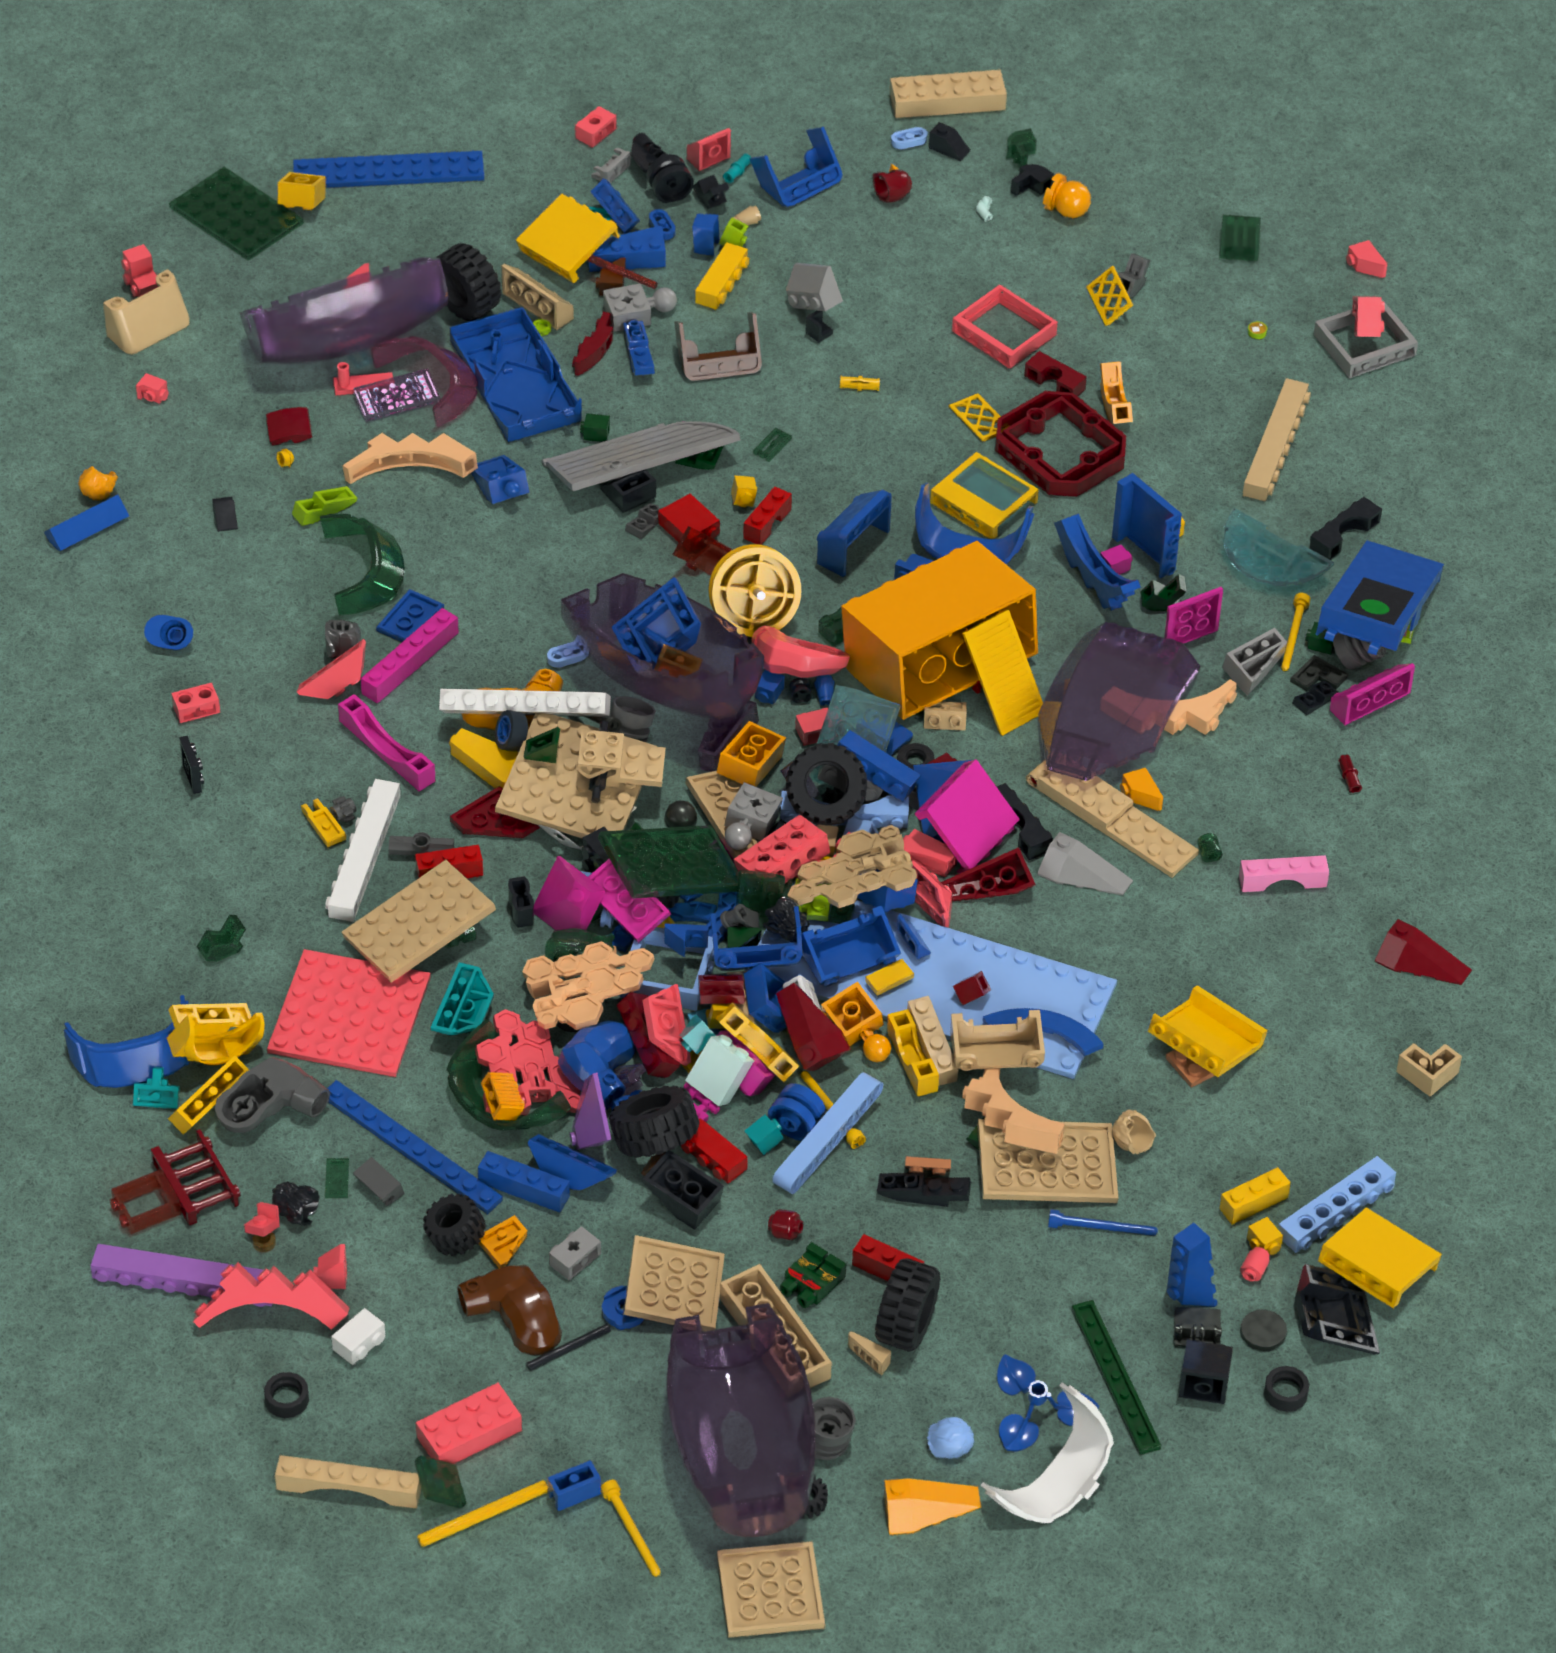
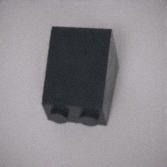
[1178,1340,1233,1405]

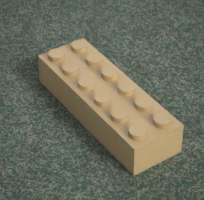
[890,70,1007,118]
[720,1264,832,1397]

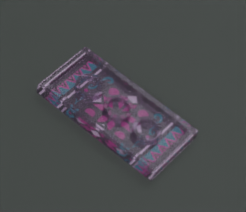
[353,368,441,422]

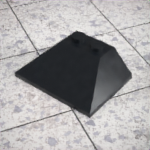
[1295,1264,1380,1355]

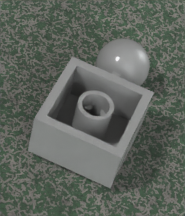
[603,283,677,332]
[724,782,783,850]

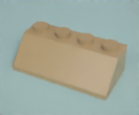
[502,264,574,330]

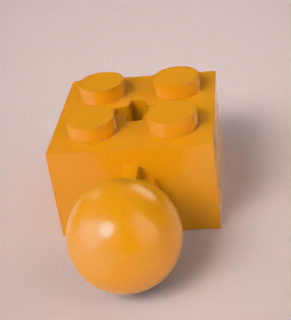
[821,981,891,1062]

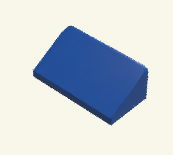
[897,914,931,959]

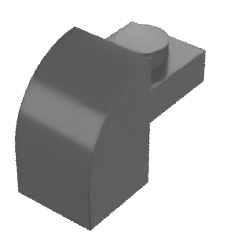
[1114,253,1151,297]

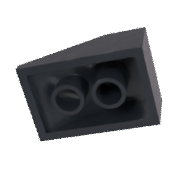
[642,1150,724,1230]

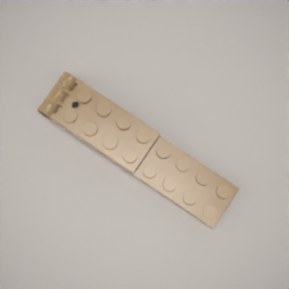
[1026,752,1199,878]

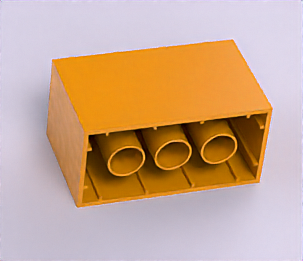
[841,541,1038,720]

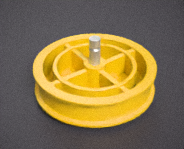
[708,544,801,637]

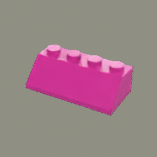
[1330,663,1415,725]

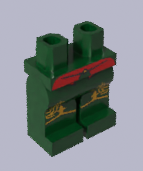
[780,1242,847,1309]

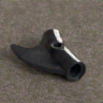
[630,133,668,172]

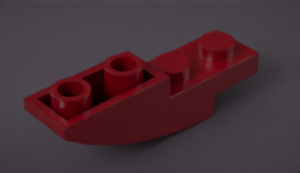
[572,311,613,376]

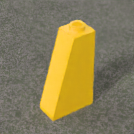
[449,728,519,788]

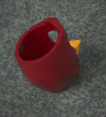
[872,164,912,202]

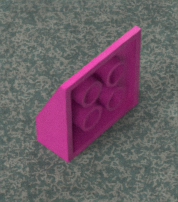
[1163,587,1223,651]
[534,856,606,946]

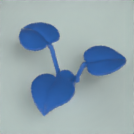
[997,1354,1099,1451]

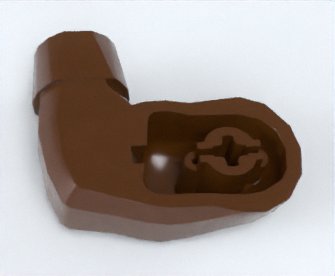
[457,1265,562,1355]

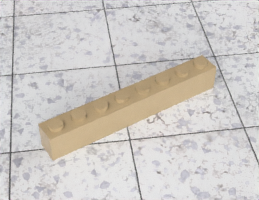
[1243,378,1311,501]

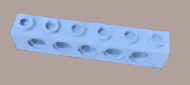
[1278,1156,1396,1253]

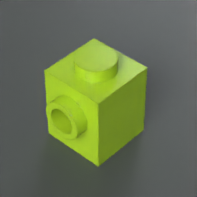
[718,217,749,247]

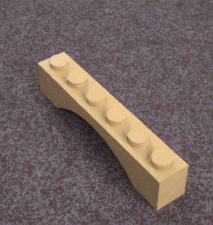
[275,1455,421,1509]

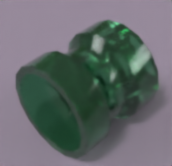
[1197,833,1223,863]

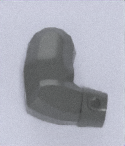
[215,1057,330,1133]

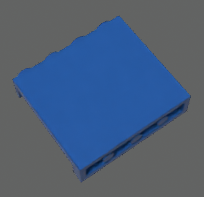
[1112,473,1182,579]

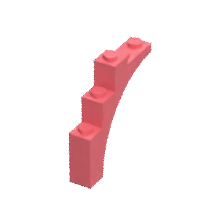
[833,829,957,877]
[193,1262,349,1330]

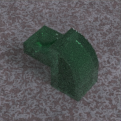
[1006,128,1037,168]
[196,915,246,962]

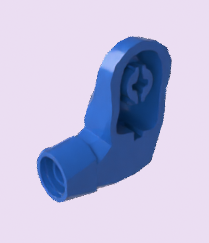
[558,1021,636,1110]

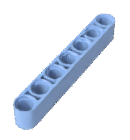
[773,1072,884,1194]

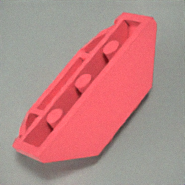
[297,639,366,699]
[912,860,952,928]

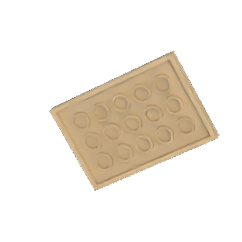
[342,860,496,983]
[977,1119,1118,1203]

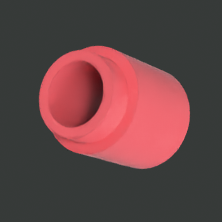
[1240,1247,1270,1281]

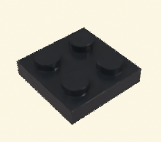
[179,735,204,794]

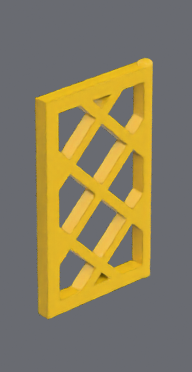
[1086,266,1133,326]
[949,393,1010,442]

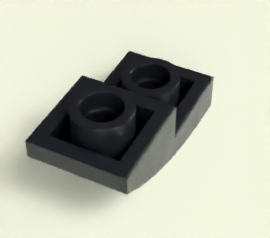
[1292,680,1339,715]

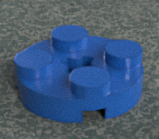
[602,1286,644,1330]

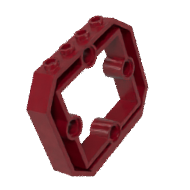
[995,391,1126,497]

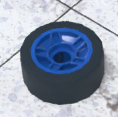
[495,710,528,752]

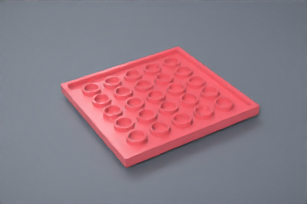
[267,949,431,1077]

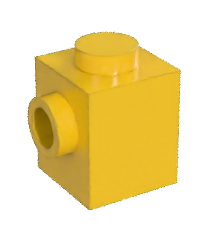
[731,475,757,507]
[1247,1217,1283,1255]

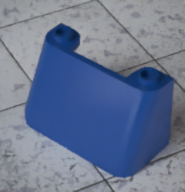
[801,905,901,987]

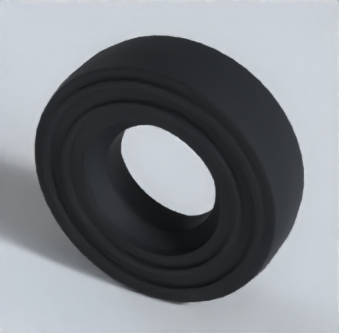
[897,743,935,770]

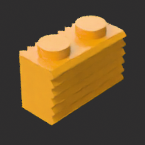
[481,1072,524,1121]

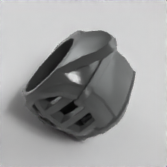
[325,619,361,658]

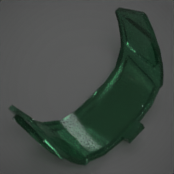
[320,514,405,616]
[446,1019,571,1130]

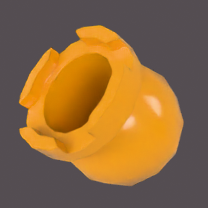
[1043,173,1091,218]

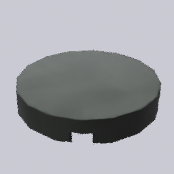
[1240,1310,1287,1351]

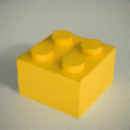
[278,172,326,210]

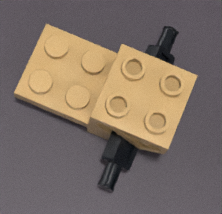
[577,720,666,803]

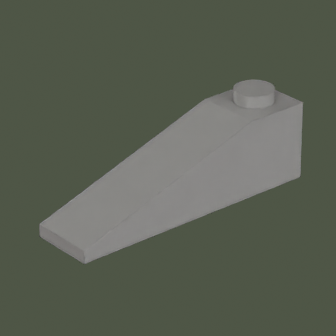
[1037,832,1133,896]

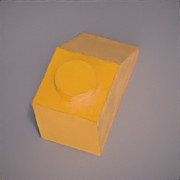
[1120,767,1163,811]

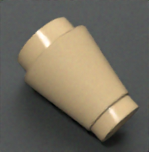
[733,206,762,225]

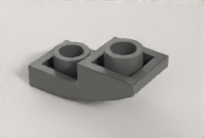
[625,503,661,539]

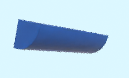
[44,495,129,551]

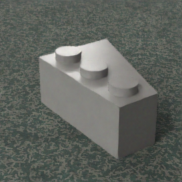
[1222,628,1287,696]

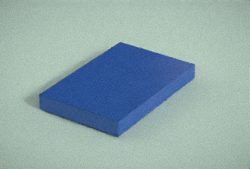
[376,589,444,642]

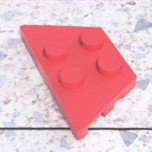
[642,984,691,1066]

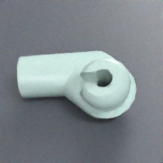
[976,196,993,222]

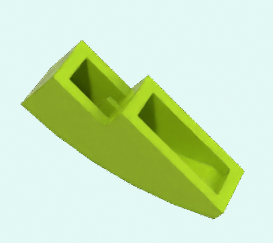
[292,486,358,526]

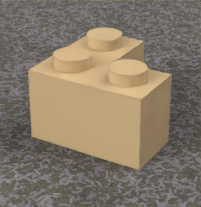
[1396,1043,1462,1097]

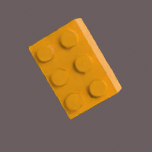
[717,721,786,787]

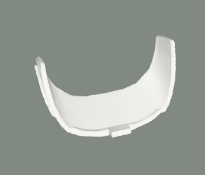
[981,1383,1114,1523]

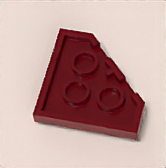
[450,786,540,838]

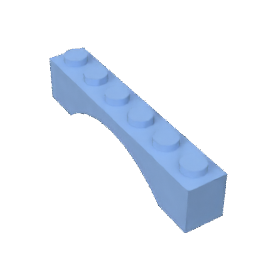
[780,791,909,829]

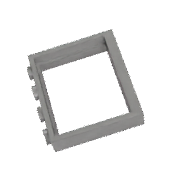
[1314,299,1418,378]

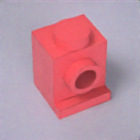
[136,373,169,404]

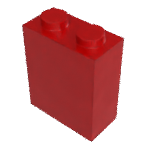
[658,493,720,551]

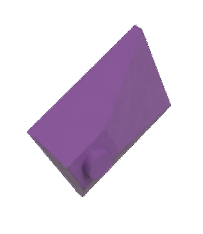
[569,1073,611,1150]

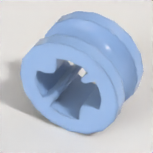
[600,908,614,929]

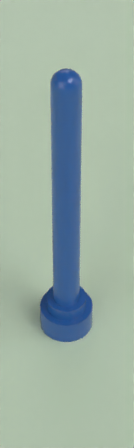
[1048,1209,1158,1236]

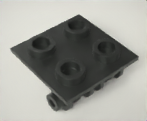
[1174,1307,1222,1346]

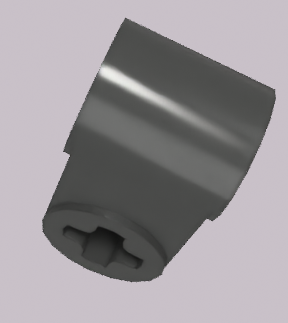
[720,904,759,929]

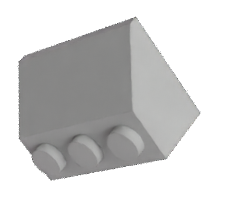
[786,263,843,311]

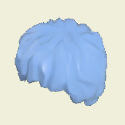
[927,1417,974,1459]

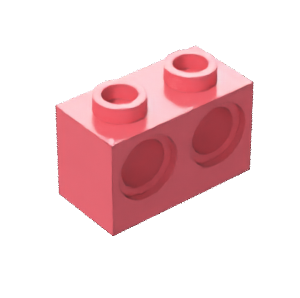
[172,683,220,723]

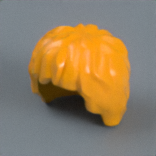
[78,466,118,500]

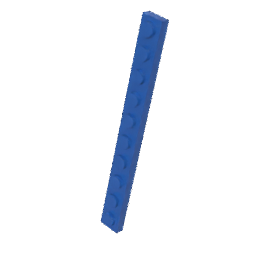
[327,1080,503,1214]

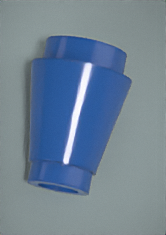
[814,675,835,705]

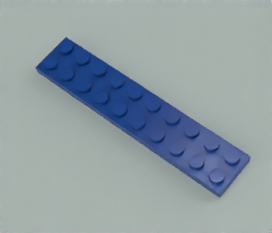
[293,151,484,188]

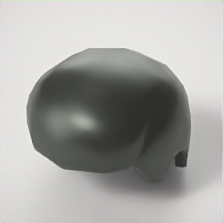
[664,800,697,831]

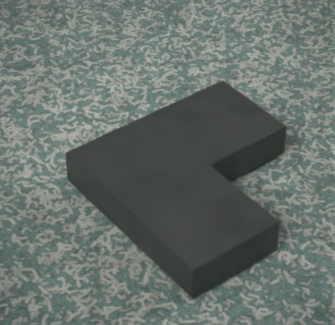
[1290,655,1348,691]

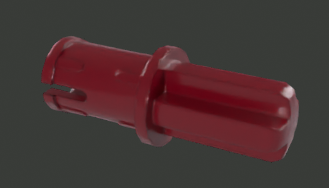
[1338,754,1362,793]

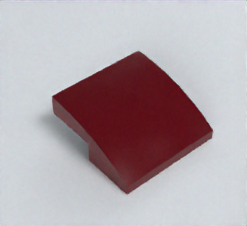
[266,407,313,446]
[698,975,745,1004]

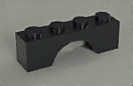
[1309,497,1382,561]
[997,783,1053,860]

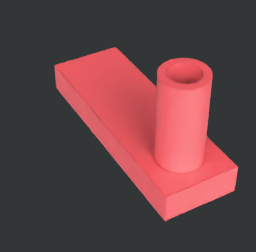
[333,362,394,396]

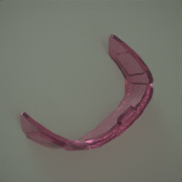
[371,336,478,428]

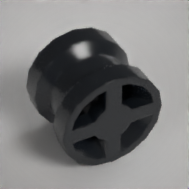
[789,677,812,703]

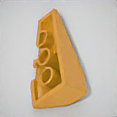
[884,1478,981,1535]

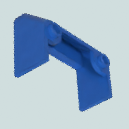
[750,127,842,207]
[817,490,892,577]
[711,906,803,971]

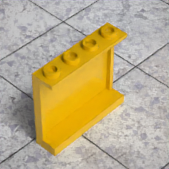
[516,194,620,284]
[1148,985,1268,1077]
[1318,1207,1442,1309]

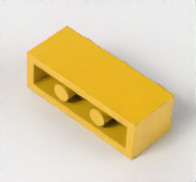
[1220,1167,1291,1225]

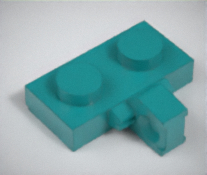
[133,1067,180,1109]

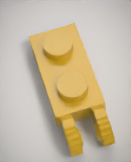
[301,798,346,848]

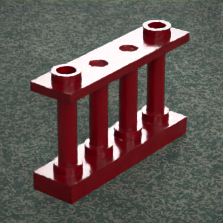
[151,1129,241,1226]

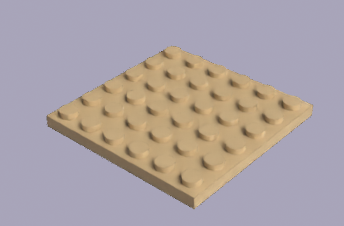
[495,713,657,842]

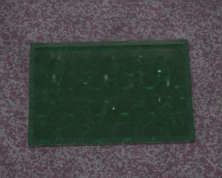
[169,166,304,261]
[598,825,746,899]

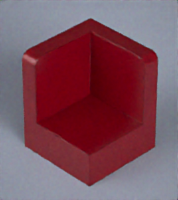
[953,971,991,1005]

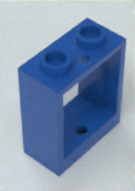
[744,964,787,1033]

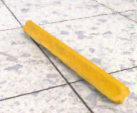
[417,1480,548,1547]

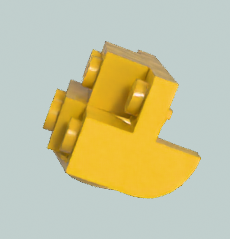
[167,1003,265,1065]

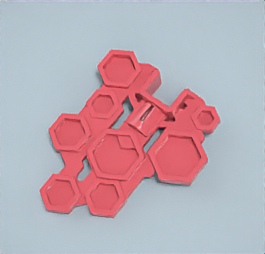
[475,1009,580,1118]

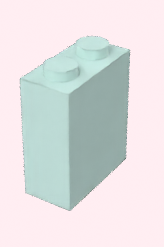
[685,1035,754,1106]

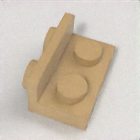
[924,701,967,730]

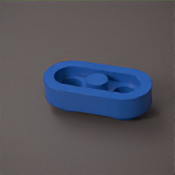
[649,209,676,240]

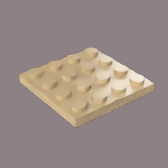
[623,1235,725,1333]
[717,1541,825,1638]

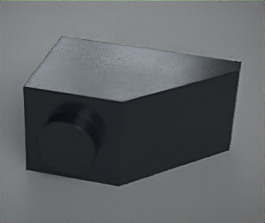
[929,122,970,162]

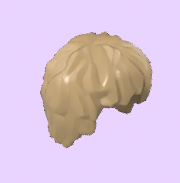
[1112,1110,1156,1154]

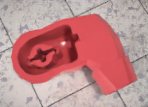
[752,625,850,678]

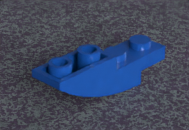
[623,320,655,376]

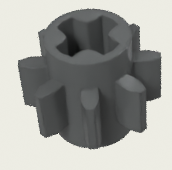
[330,796,357,823]

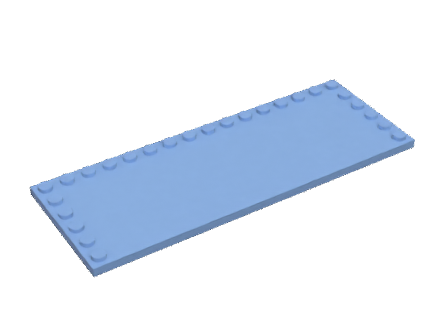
[745,880,1117,1079]

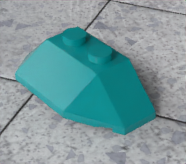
[430,962,494,1035]

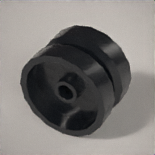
[646,154,694,203]

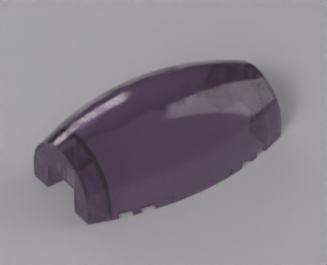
[667,1303,816,1537]

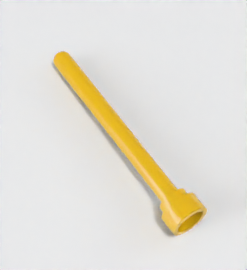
[1281,593,1311,671]
[801,1071,866,1149]
[601,1480,661,1576]

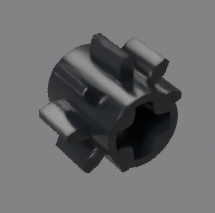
[821,787,845,804]

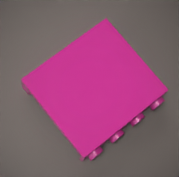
[914,759,1020,874]

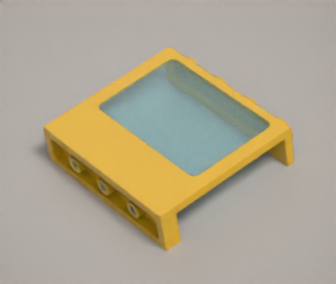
[930,452,1039,539]

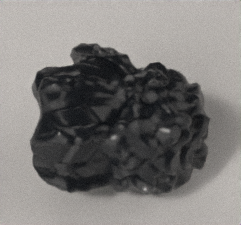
[763,896,810,943]
[272,1181,320,1226]

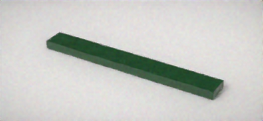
[1071,1300,1162,1455]

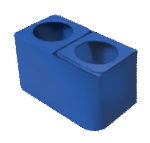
[692,214,720,256]

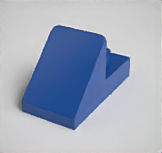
[664,924,708,957]

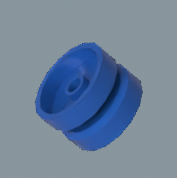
[768,1083,826,1141]

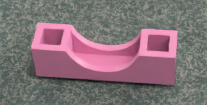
[1239,855,1329,892]

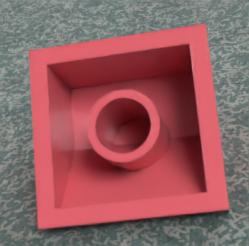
[687,128,731,171]

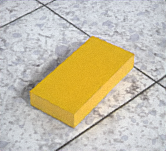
[865,959,914,996]

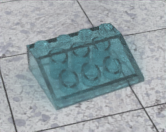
[816,685,901,770]

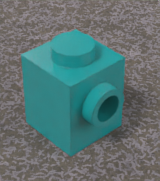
[744,1114,785,1155]

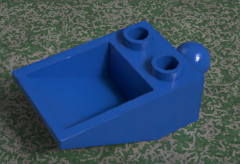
[471,455,530,504]

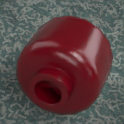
[768,1209,804,1240]

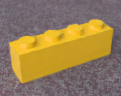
[695,243,750,310]
[168,1055,249,1135]

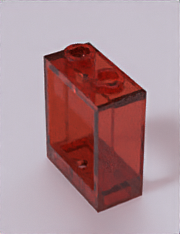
[109,1169,181,1234]

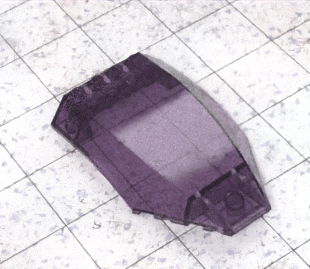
[1038,622,1201,781]

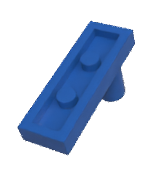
[590,178,640,233]

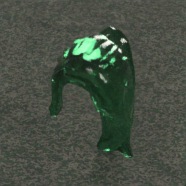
[545,928,615,962]

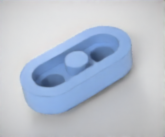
[891,127,927,149]
[547,641,587,668]

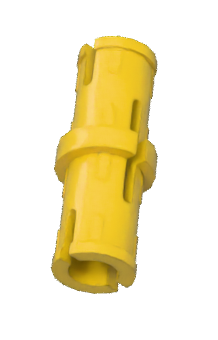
[840,375,880,391]

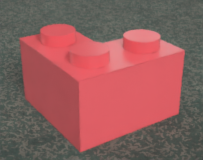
[121,244,159,297]
[1352,296,1385,337]

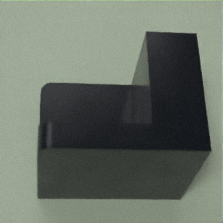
[805,310,833,343]

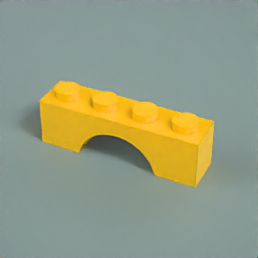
[717,1002,799,1082]
[887,1009,939,1097]

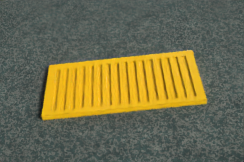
[962,610,1046,736]

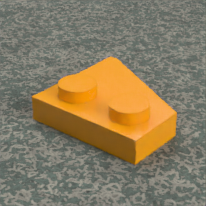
[479,1215,528,1268]

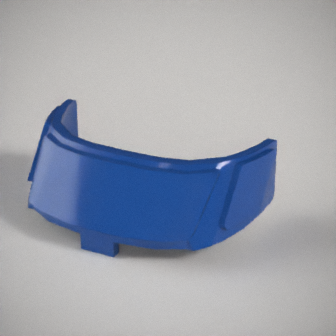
[915,482,1035,564]
[63,995,190,1088]

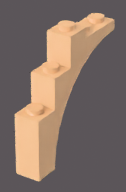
[343,433,478,484]
[1100,679,1237,735]
[962,1068,1065,1154]

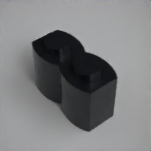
[508,876,534,928]

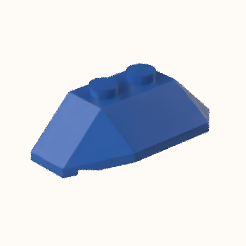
[528,1134,617,1190]

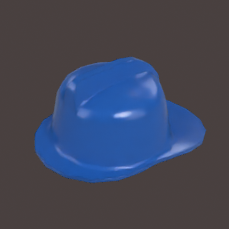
[144,615,193,650]

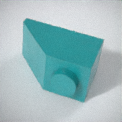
[679,1015,716,1054]

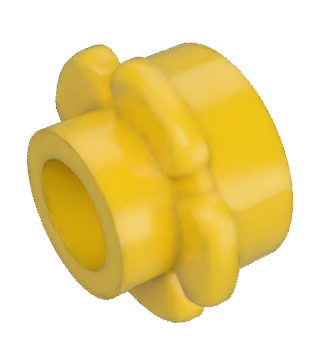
[276,449,294,467]

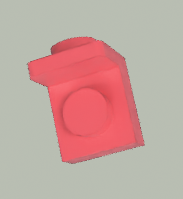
[244,1202,280,1237]

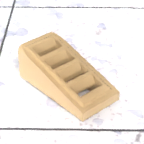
[848,1331,891,1376]

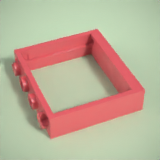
[952,285,1058,369]

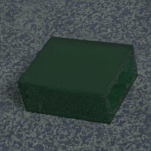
[1220,215,1261,261]

